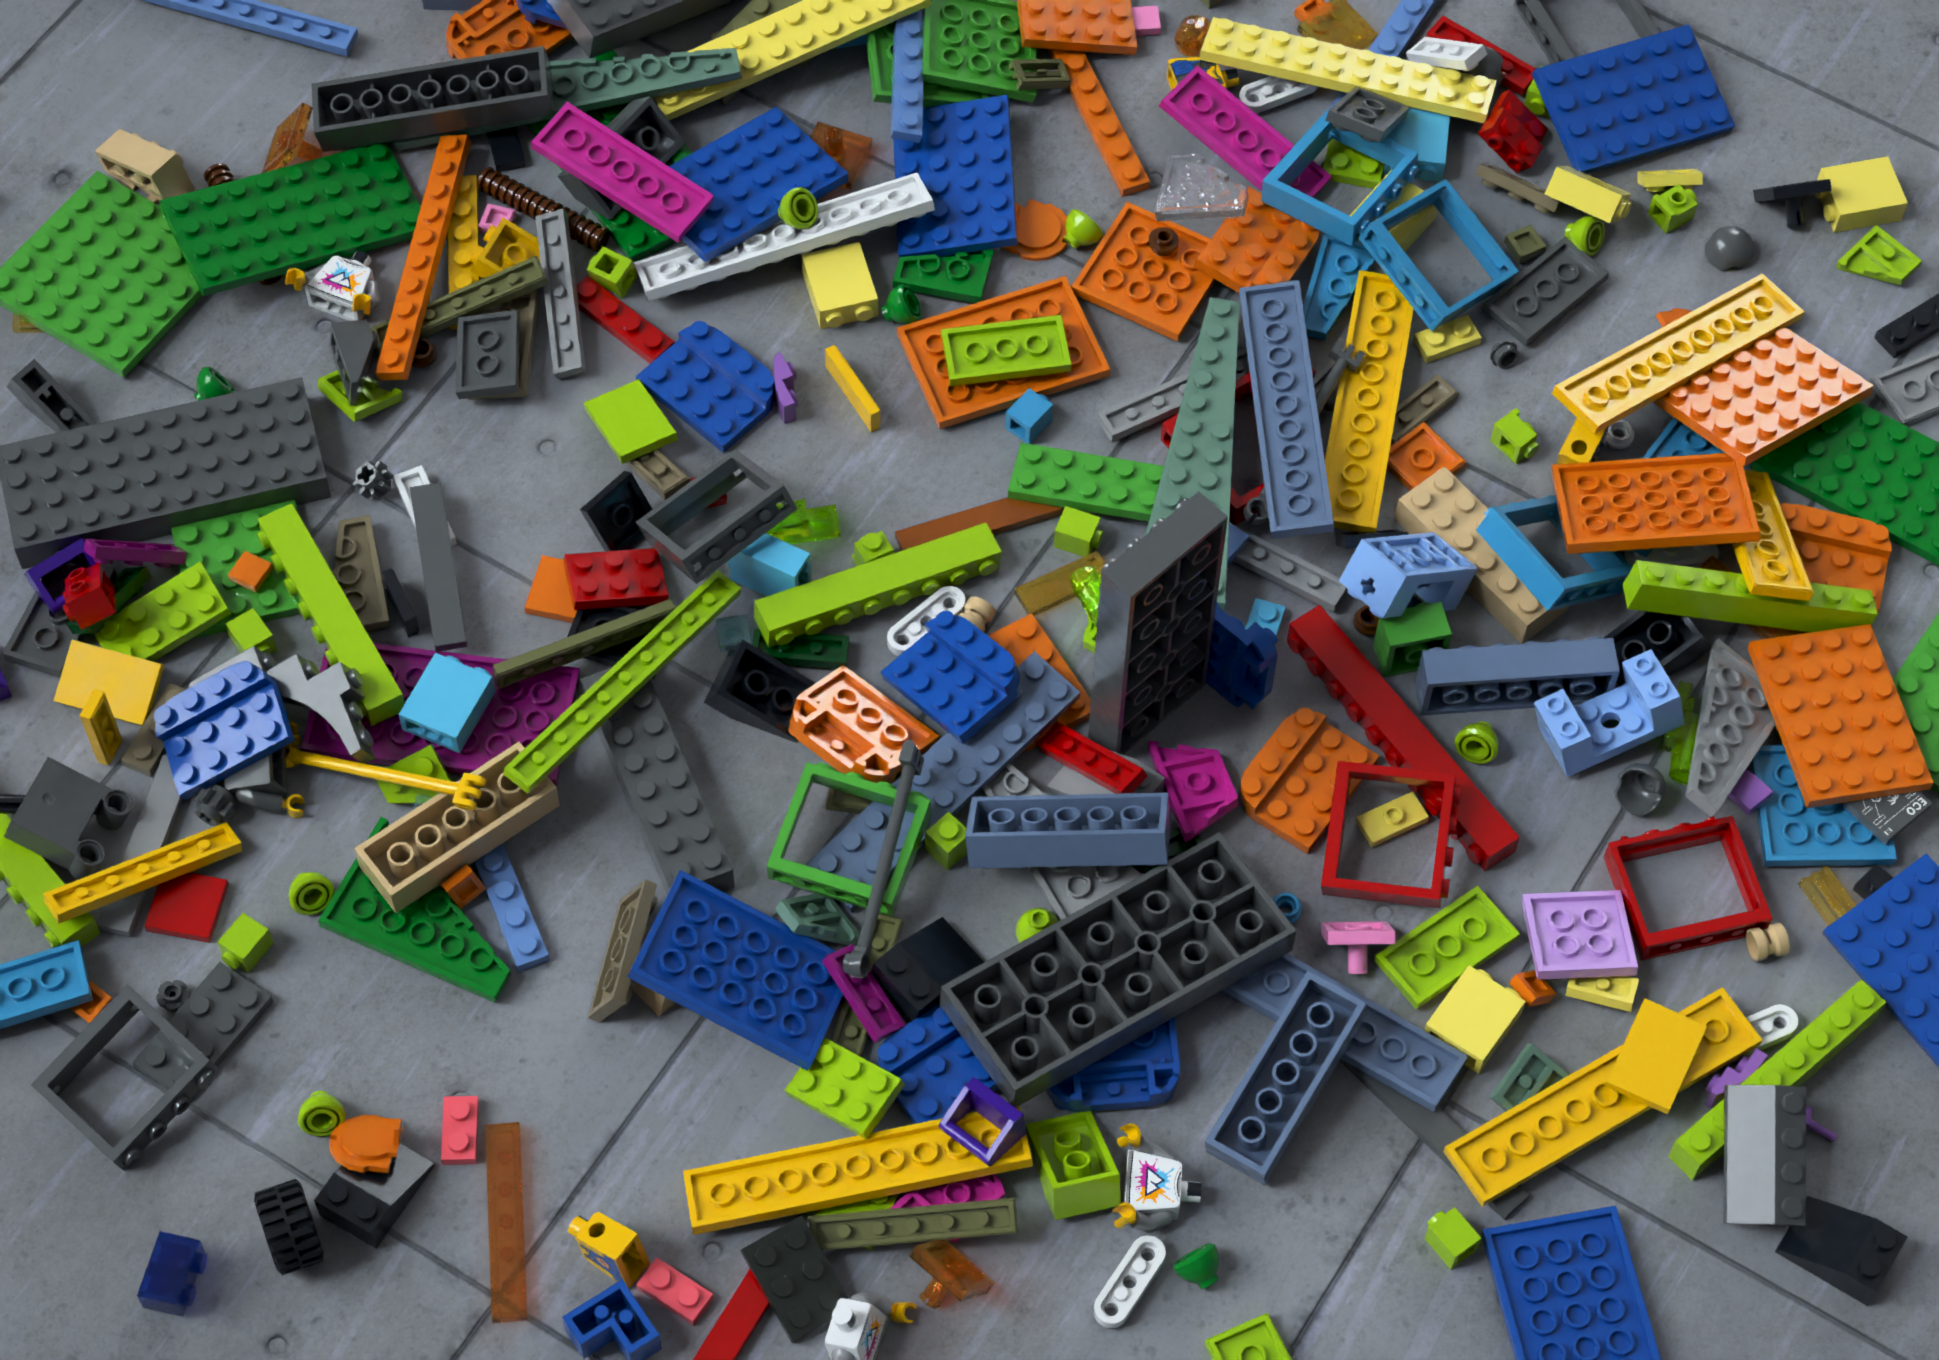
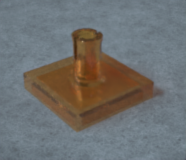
[262,102,323,173]
[810,122,872,190]
[909,1240,995,1309]

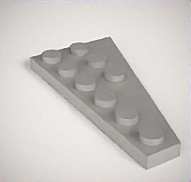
[1685,638,1776,817]
[982,763,1144,921]

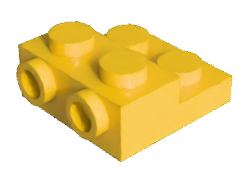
[470,217,541,279]

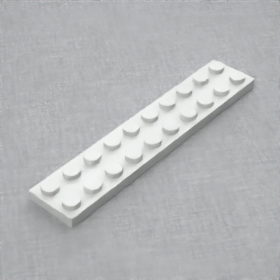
[634,173,935,301]

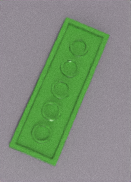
[1008,443,1164,522]

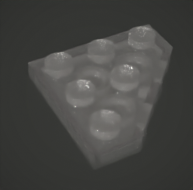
[1155,153,1248,221]

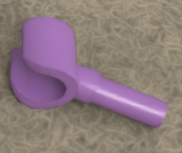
[1806,1105,1837,1142]

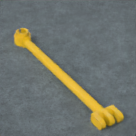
[285,743,487,811]

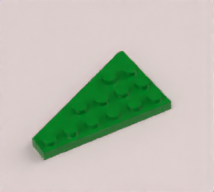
[318,817,511,1003]

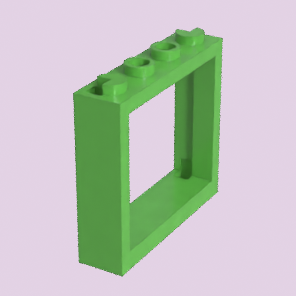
[766,762,932,917]

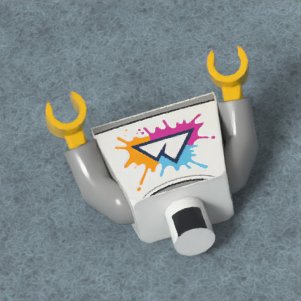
[284,251,380,321]
[1112,1123,1201,1233]
[825,1291,917,1360]

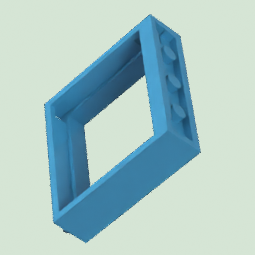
[1261,109,1419,246]
[1358,179,1519,332]
[1476,495,1632,611]

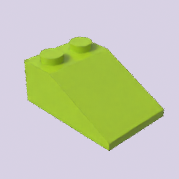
[1025,1111,1121,1220]

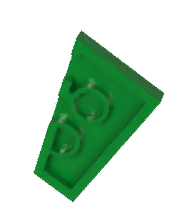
[893,250,994,303]

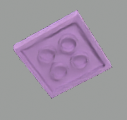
[1521,890,1638,980]

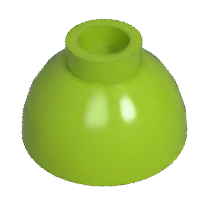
[778,187,818,229]
[1063,209,1103,250]
[1565,215,1605,257]
[1454,721,1499,764]
[288,872,335,915]
[1015,907,1059,943]
[298,1090,346,1137]

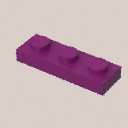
[84,539,187,568]
[822,944,906,1044]

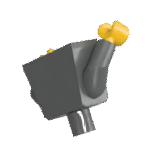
[213,722,305,818]

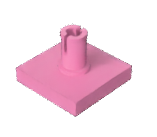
[1321,921,1395,974]

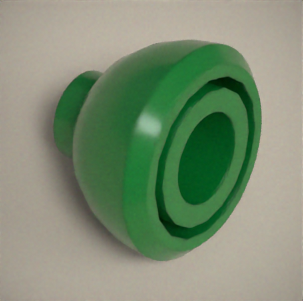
[882,284,922,325]
[194,367,236,401]
[1173,1243,1219,1289]

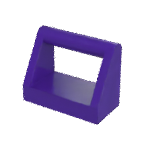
[24,538,96,615]
[939,1077,1026,1166]

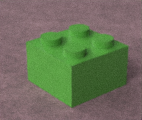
[1373,602,1452,678]

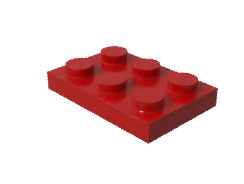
[563,548,669,610]

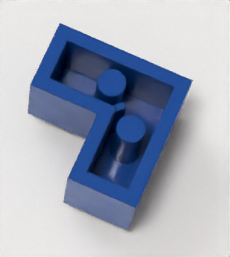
[562,1280,662,1360]

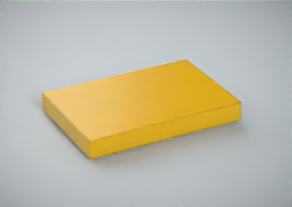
[53,640,165,726]
[1605,998,1707,1115]

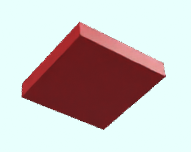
[144,873,229,943]

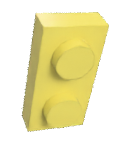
[1637,169,1703,192]
[1413,315,1482,364]
[1565,976,1639,1012]

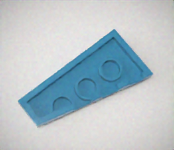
[1303,233,1376,340]

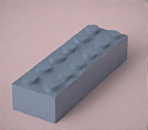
[1415,637,1620,716]
[965,793,1171,869]
[1205,970,1367,1185]

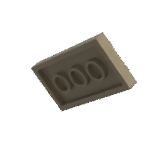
[588,879,657,1023]

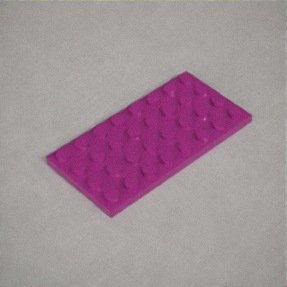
[300,643,581,786]

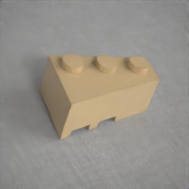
[95,129,196,204]

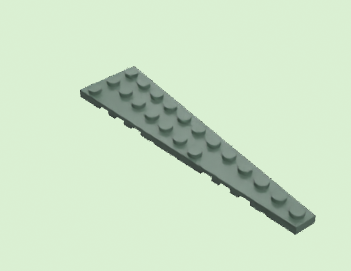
[394,48,742,152]
[1146,297,1239,611]

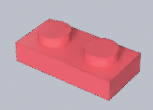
[441,1096,479,1165]
[636,1257,714,1326]

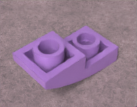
[773,352,798,424]
[1728,769,1773,815]
[1705,1048,1768,1108]

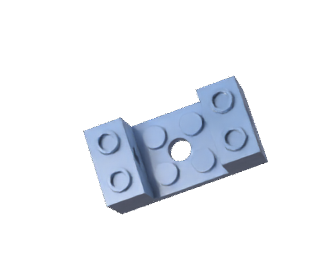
[1339,532,1478,619]
[1534,649,1684,777]

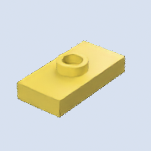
[1355,791,1429,848]

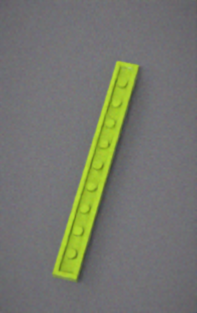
[503,570,741,794]

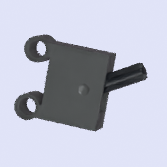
[0,757,133,879]

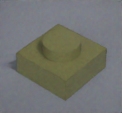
[1504,225,1546,264]

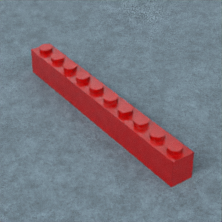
[1287,605,1520,871]

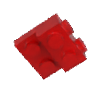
[1478,90,1548,173]

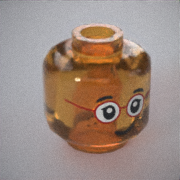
[1174,15,1211,57]

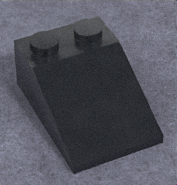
[1603,610,1711,686]
[704,640,815,743]
[871,917,984,1023]
[314,1144,435,1249]
[1775,1196,1908,1306]

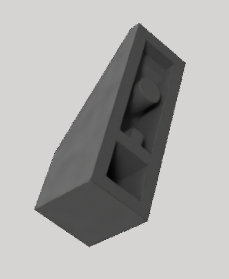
[329,319,378,406]
[6,359,97,433]

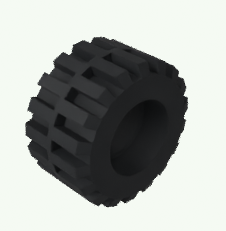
[254,1179,324,1276]

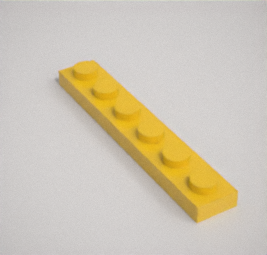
[448,175,480,330]
[43,822,242,924]

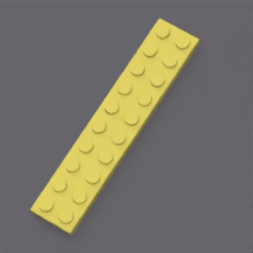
[653,0,932,121]
[1199,17,1497,123]

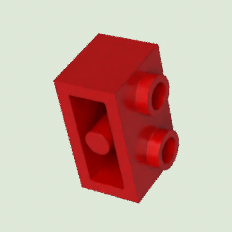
[62,562,116,630]

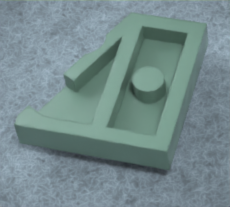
[775,894,860,946]
[1489,1044,1570,1111]

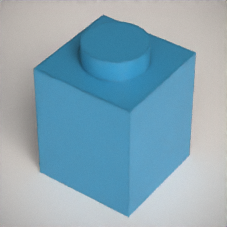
[1005,388,1053,444]

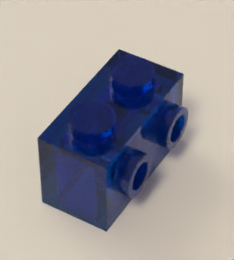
[137,1231,207,1317]

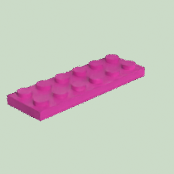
[1159,65,1332,198]
[531,102,714,243]

